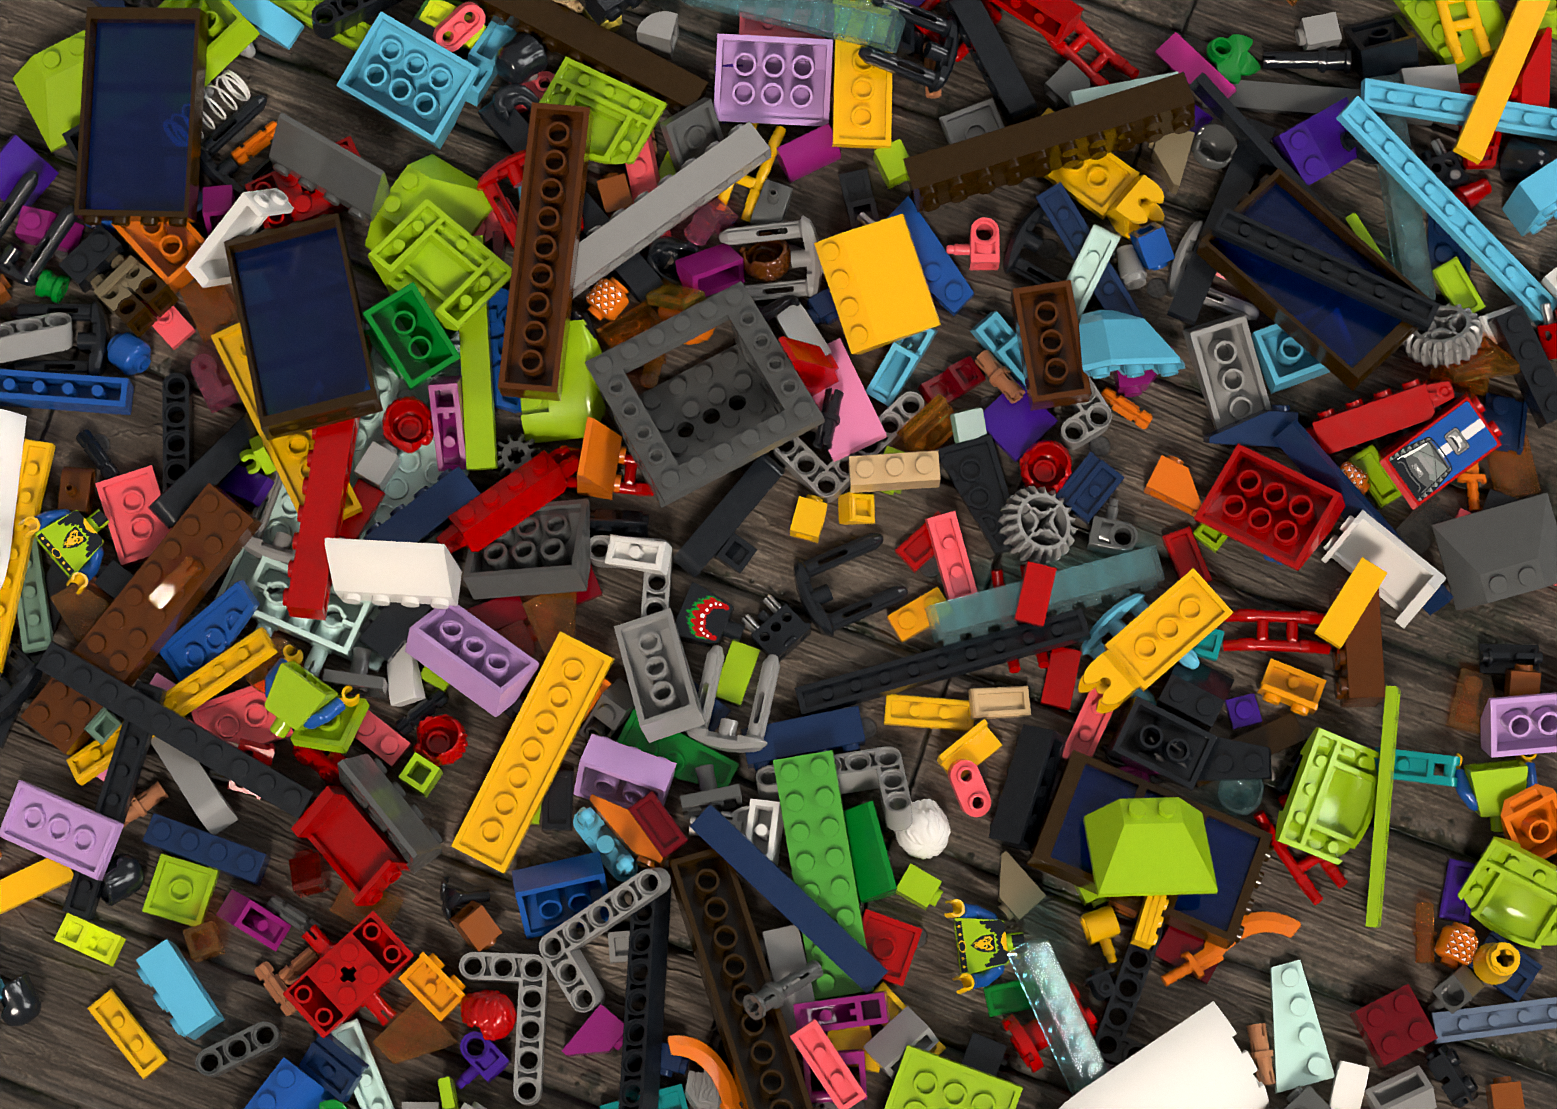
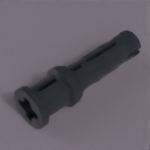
[1262,47,1351,74]

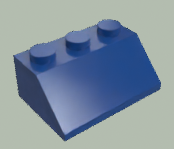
[511,851,609,939]
[244,1057,335,1109]

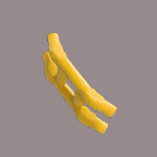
[1435,0,1493,64]
[714,123,786,222]

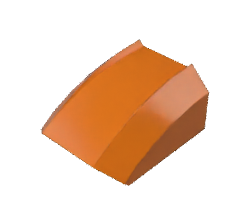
[1500,784,1557,859]

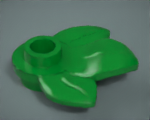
[1206,34,1261,84]

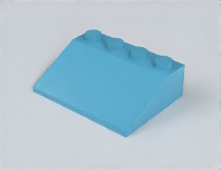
[336,11,480,149]

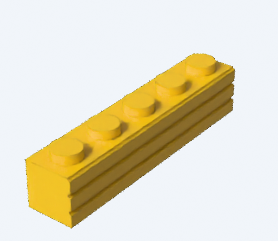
[1130,895,1169,950]

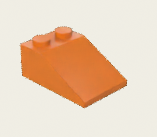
[111,186,205,294]
[577,417,627,500]
[589,794,669,869]

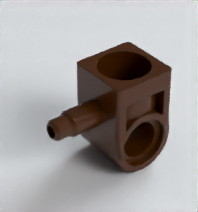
[57,466,96,518]

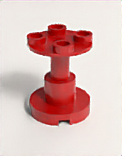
[1001,982,1098,1073]

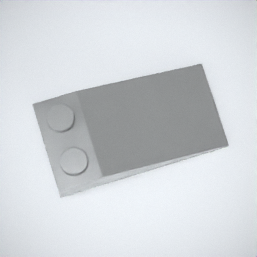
[1182,313,1272,445]
[614,608,706,743]

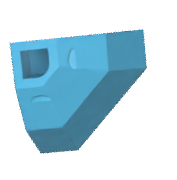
[1079,310,1185,379]

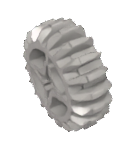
[1403,303,1483,368]
[998,486,1077,565]

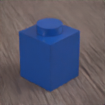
[1129,222,1175,271]

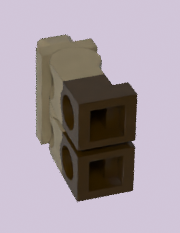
[91,254,179,338]

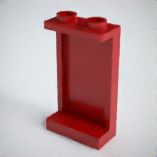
[291,786,408,906]

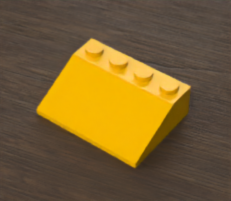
[814,214,941,354]

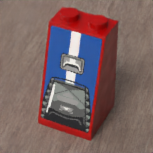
[1378,392,1503,510]

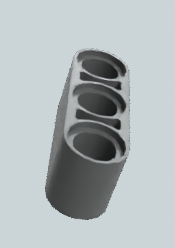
[195,1021,282,1078]

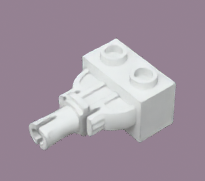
[689,799,784,866]

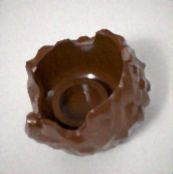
[739,231,791,282]

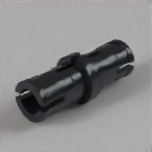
[813,388,844,450]

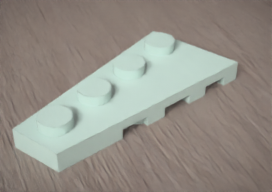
[1270,960,1335,1094]

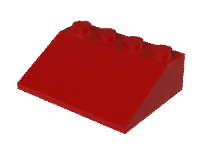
[1194,444,1346,571]

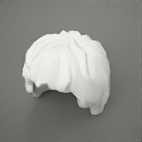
[894,799,951,860]

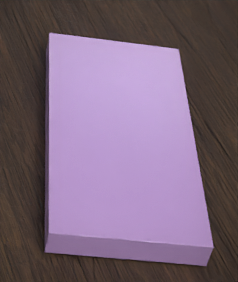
[0,780,124,881]

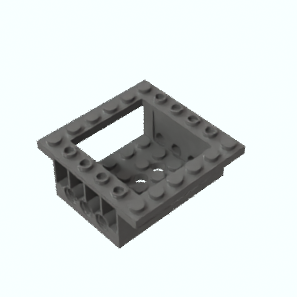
[585,281,825,508]

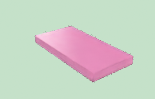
[812,338,887,462]

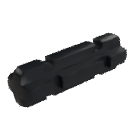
[76,429,120,480]
[395,689,448,736]

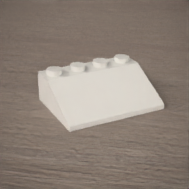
[324,538,462,609]

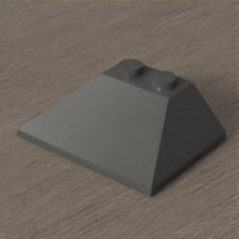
[1432,493,1557,610]

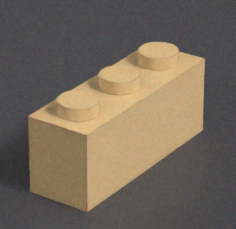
[848,451,940,493]

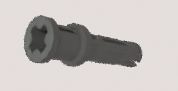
[743,960,823,1020]

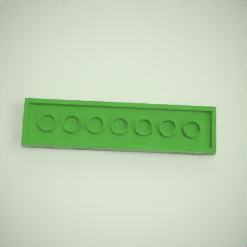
[773,750,874,1000]

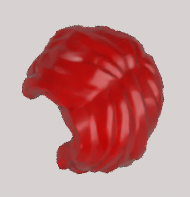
[382,396,434,454]
[1019,439,1072,493]
[413,714,468,766]
[460,989,517,1041]

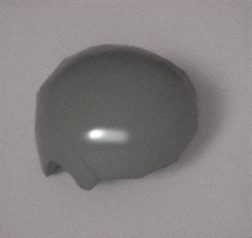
[1191,123,1237,170]

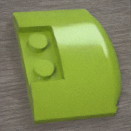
[1393,0,1506,75]
[539,57,667,165]
[520,319,606,443]
[1275,727,1380,865]
[1458,836,1557,949]

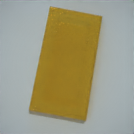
[646,283,706,312]

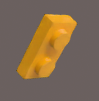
[887,586,953,643]

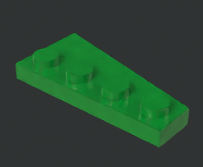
[617,709,740,788]

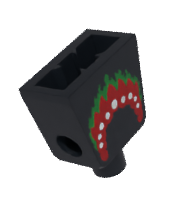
[675,582,746,648]

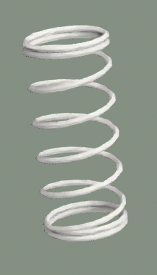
[164,70,250,147]

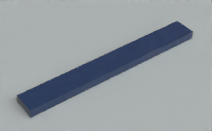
[1273,419,1454,616]
[690,804,889,994]

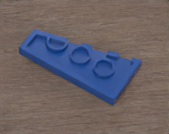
[886,196,974,316]
[489,288,522,413]
[159,580,260,682]

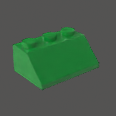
[363,282,461,391]
[844,801,897,904]

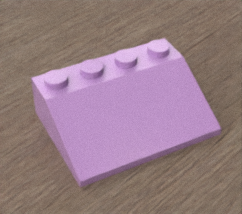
[714,33,833,127]

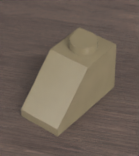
[1148,131,1195,194]
[997,851,1046,923]

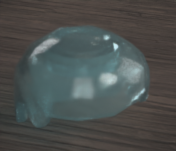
[1217,780,1264,815]

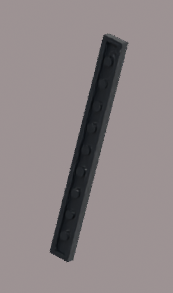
[795,608,1091,717]
[36,641,315,819]

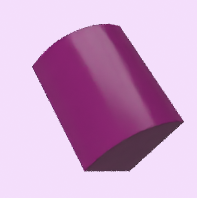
[777,123,841,183]
[675,243,745,301]

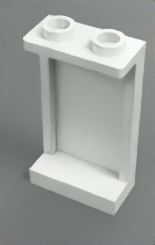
[185,188,294,288]
[1321,510,1446,629]

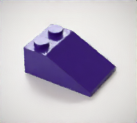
[1271,97,1357,186]

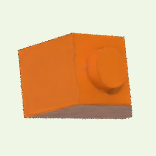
[1144,455,1202,517]

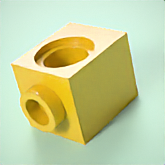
[790,494,828,543]

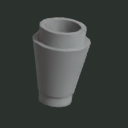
[1117,245,1147,290]

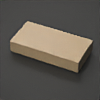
[968,686,1031,720]

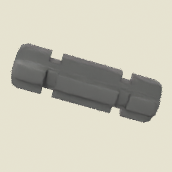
[266,895,322,938]

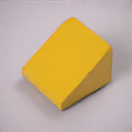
[838,492,875,525]

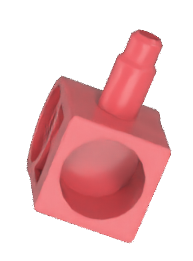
[946,217,1000,270]

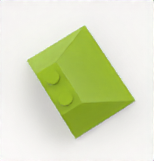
[13,30,155,153]
[365,154,500,251]
[368,198,512,331]
[1083,797,1218,897]

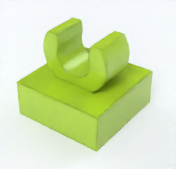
[239,435,277,476]

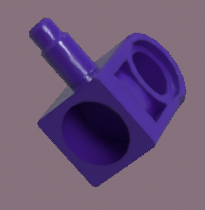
[455,1031,511,1089]

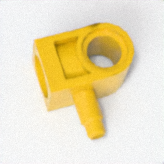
[1079,905,1120,964]

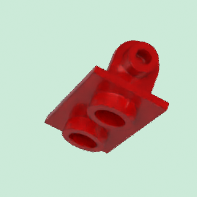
[292,746,347,786]

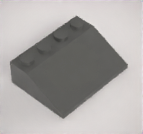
[269,112,390,222]
[463,499,590,599]
[337,754,443,875]

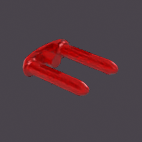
[477,149,584,249]

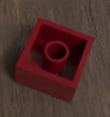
[1350,984,1438,1068]

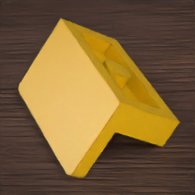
[937,719,1002,779]

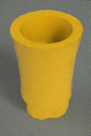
[1473,942,1520,985]

